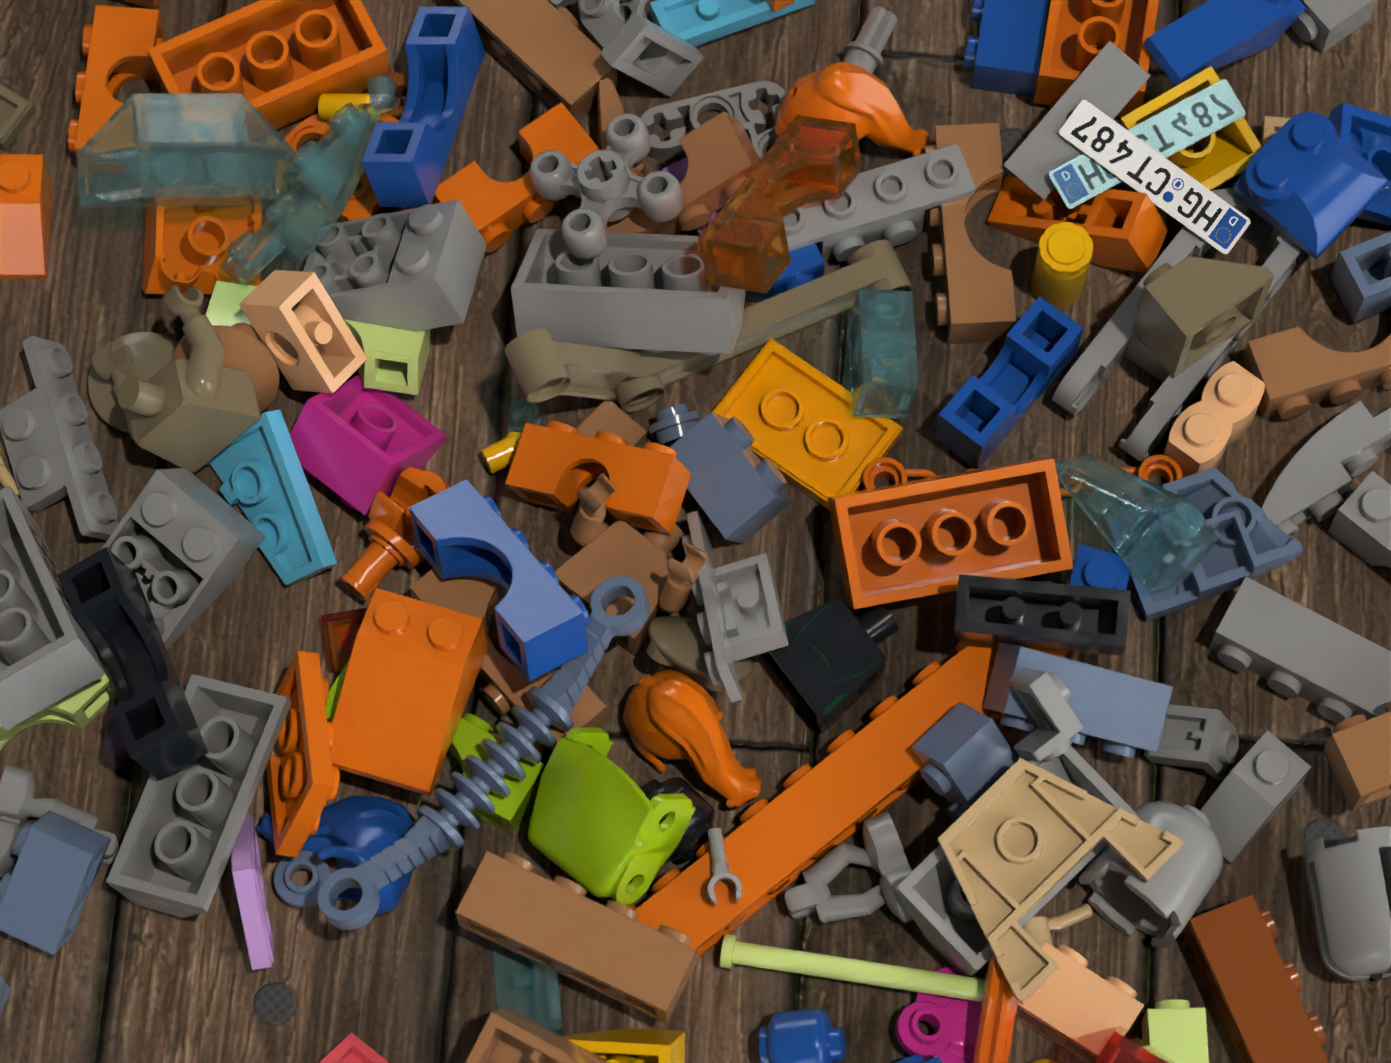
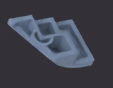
[1108,467,1303,622]

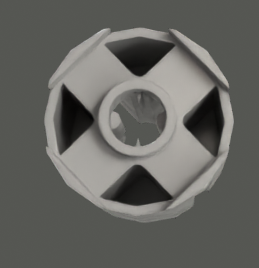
[1302,826,1391,981]

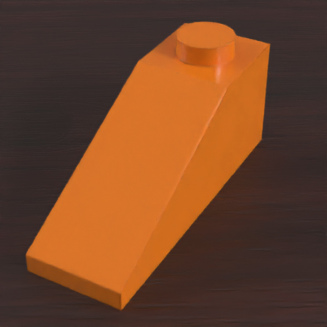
[987,176,1169,273]

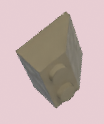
[1132,256,1274,378]

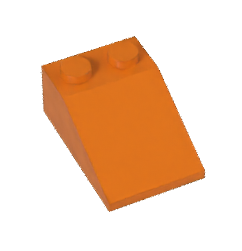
[331,588,488,796]

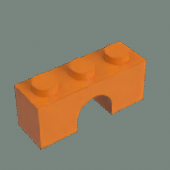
[68,5,166,176]
[432,102,600,253]
[505,420,692,535]

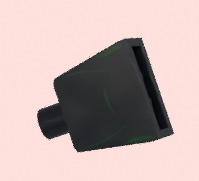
[759,599,898,735]

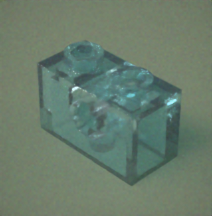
[848,289,919,419]

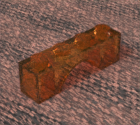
[698,115,863,294]

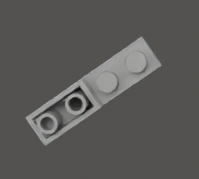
[1262,400,1391,539]

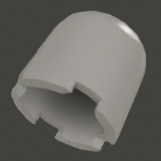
[1079,801,1223,948]

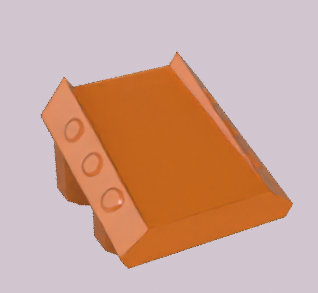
[141,182,262,295]

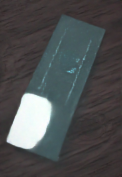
[1055,454,1218,592]

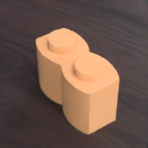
[1163,361,1265,478]

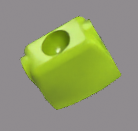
[528,727,696,906]

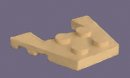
[938,758,1184,1005]

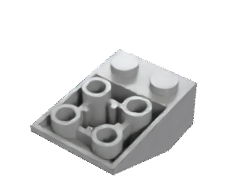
[303,200,487,332]
[101,468,266,650]

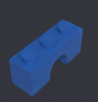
[934,296,1083,469]

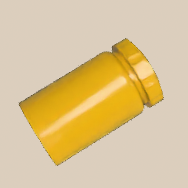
[1031,222,1093,308]

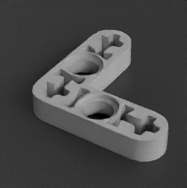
[641,81,815,201]

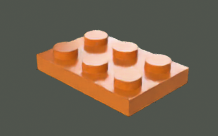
[266,650,340,857]

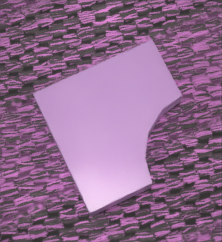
[231,812,274,970]

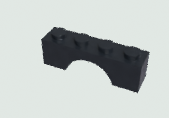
[58,547,208,780]

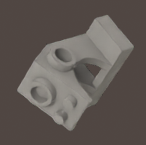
[577,0,704,97]

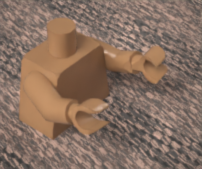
[555,473,708,655]

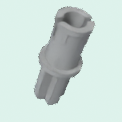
[842,6,897,74]

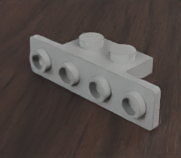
[756,144,975,262]
[0,336,119,540]
[682,511,789,703]

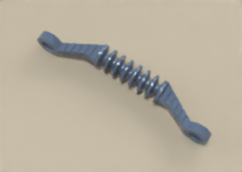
[317,576,650,930]

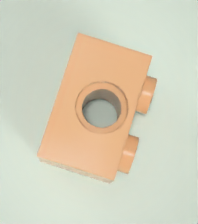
[239,270,368,394]

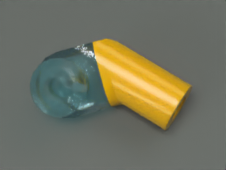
[318,76,398,121]
[480,398,545,474]

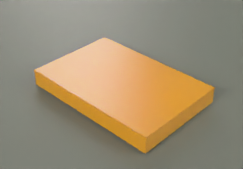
[712,338,903,511]

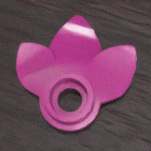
[895,967,982,1063]

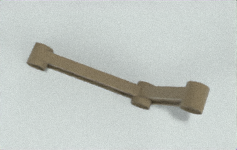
[504,239,913,413]

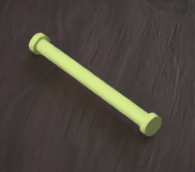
[720,933,987,1008]

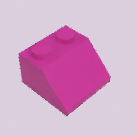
[290,374,447,515]

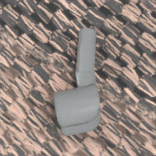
[707,828,742,906]

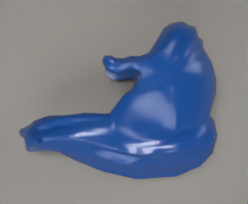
[256,796,416,915]

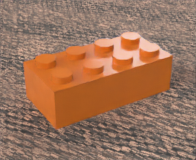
[147,0,391,164]
[1033,0,1159,117]
[827,457,1074,609]

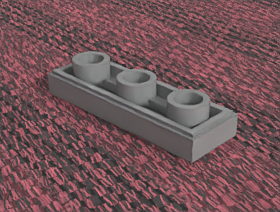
[1003,40,1151,200]

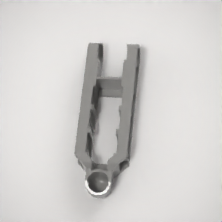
[1052,188,1301,463]

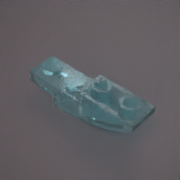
[220,103,380,284]

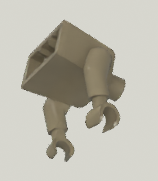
[92,285,261,473]

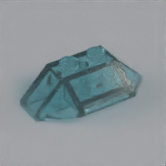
[77,93,296,207]

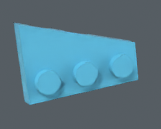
[204,409,338,585]

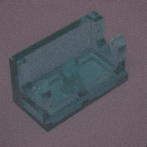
[491,941,564,1036]

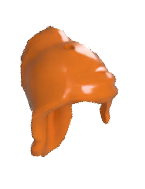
[774,62,930,171]
[623,670,763,808]

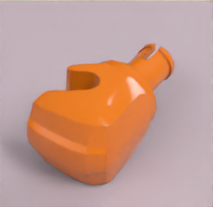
[339,466,450,601]

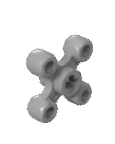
[529,114,684,259]

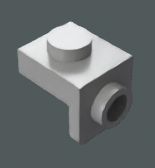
[1008,667,1084,762]

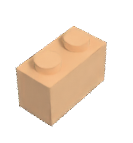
[1015,942,1144,1063]

